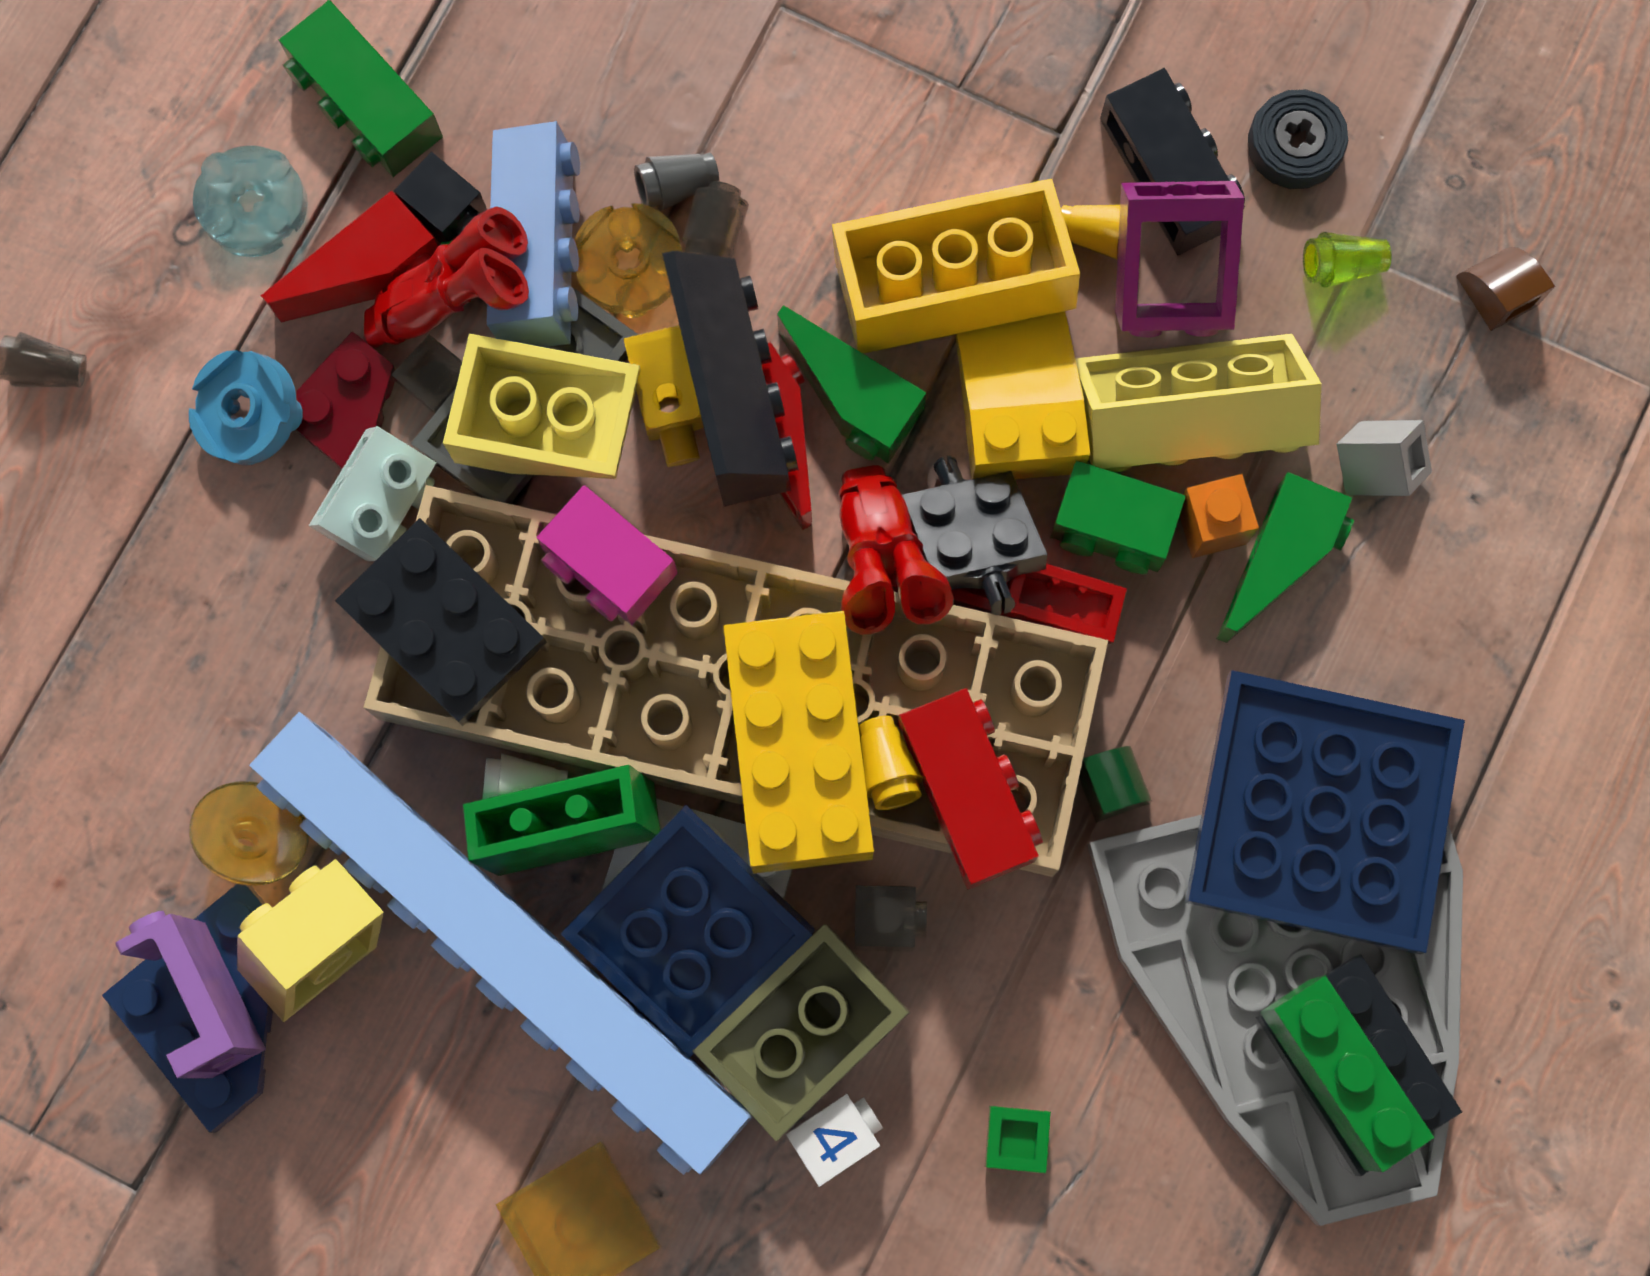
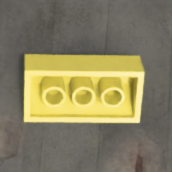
[1075,334,1322,472]

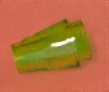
[1303,232,1392,288]

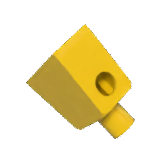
[623,325,704,467]

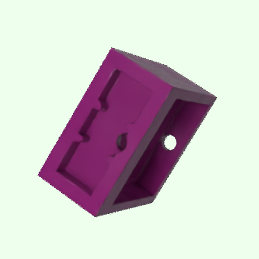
[1115,181,1244,338]

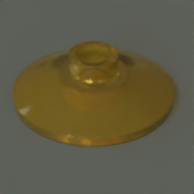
[189,781,309,886]

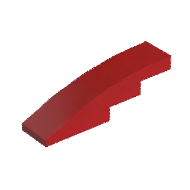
[888,564,1127,644]

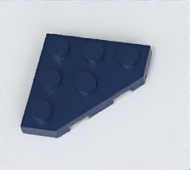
[102,879,273,1133]

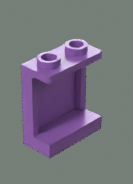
[115,911,266,1078]

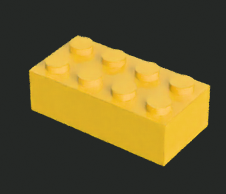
[832,179,1080,353]
[723,611,874,874]

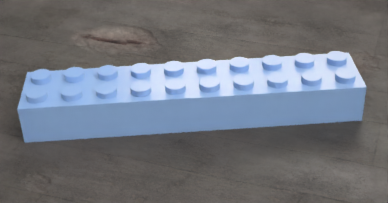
[249,712,753,1175]

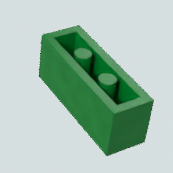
[278,0,443,177]
[463,765,660,876]
[1260,975,1435,1173]

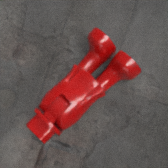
[364,206,529,348]
[838,465,954,635]

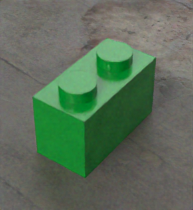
[1050,460,1186,574]

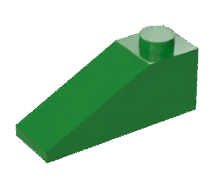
[777,305,926,464]
[1216,472,1354,643]

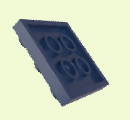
[561,805,815,1058]

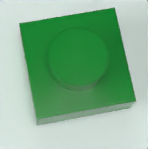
[984,1106,1051,1173]

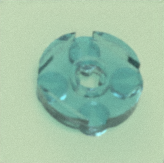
[193,146,308,257]

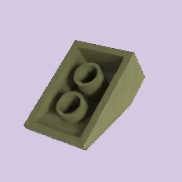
[693,924,910,1141]

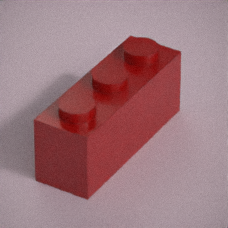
[898,687,1043,890]

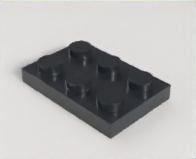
[335,518,547,726]
[1256,954,1462,1176]

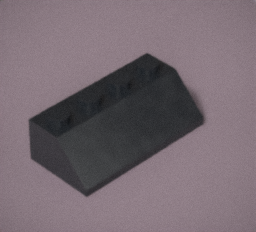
[662,251,799,507]

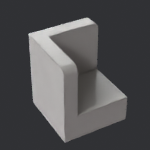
[1336,420,1432,496]

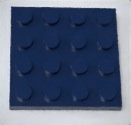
[1185,670,1465,954]

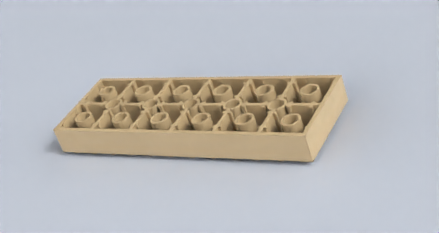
[363,485,1108,877]

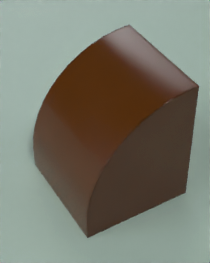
[1456,247,1555,331]

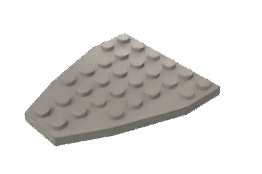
[1087,815,1463,1226]

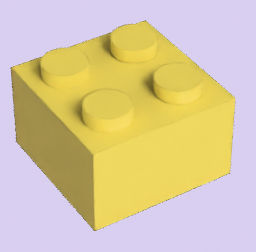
[237,859,384,1022]

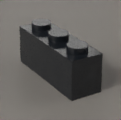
[1100,68,1245,256]

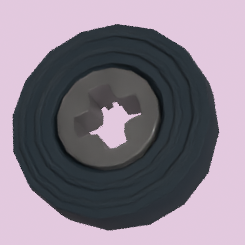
[1248,89,1348,189]

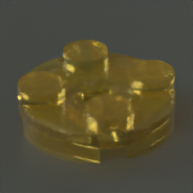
[574,203,683,318]

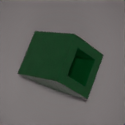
[1079,746,1152,823]

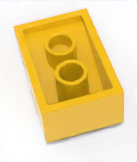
[956,311,1090,480]

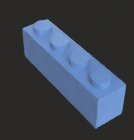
[487,121,580,347]

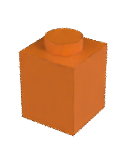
[1180,474,1259,558]

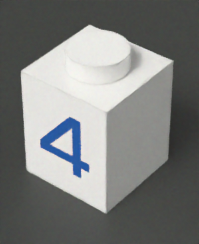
[786,1094,883,1187]

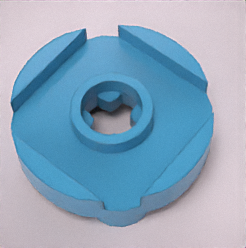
[189,350,303,466]

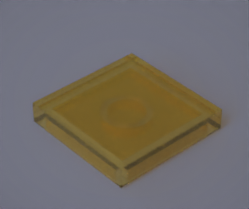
[495,1141,662,1276]

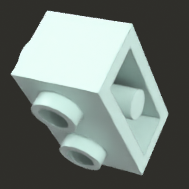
[309,426,436,561]

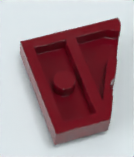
[295,331,398,470]

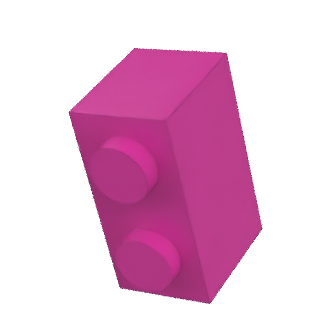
[536,485,678,626]

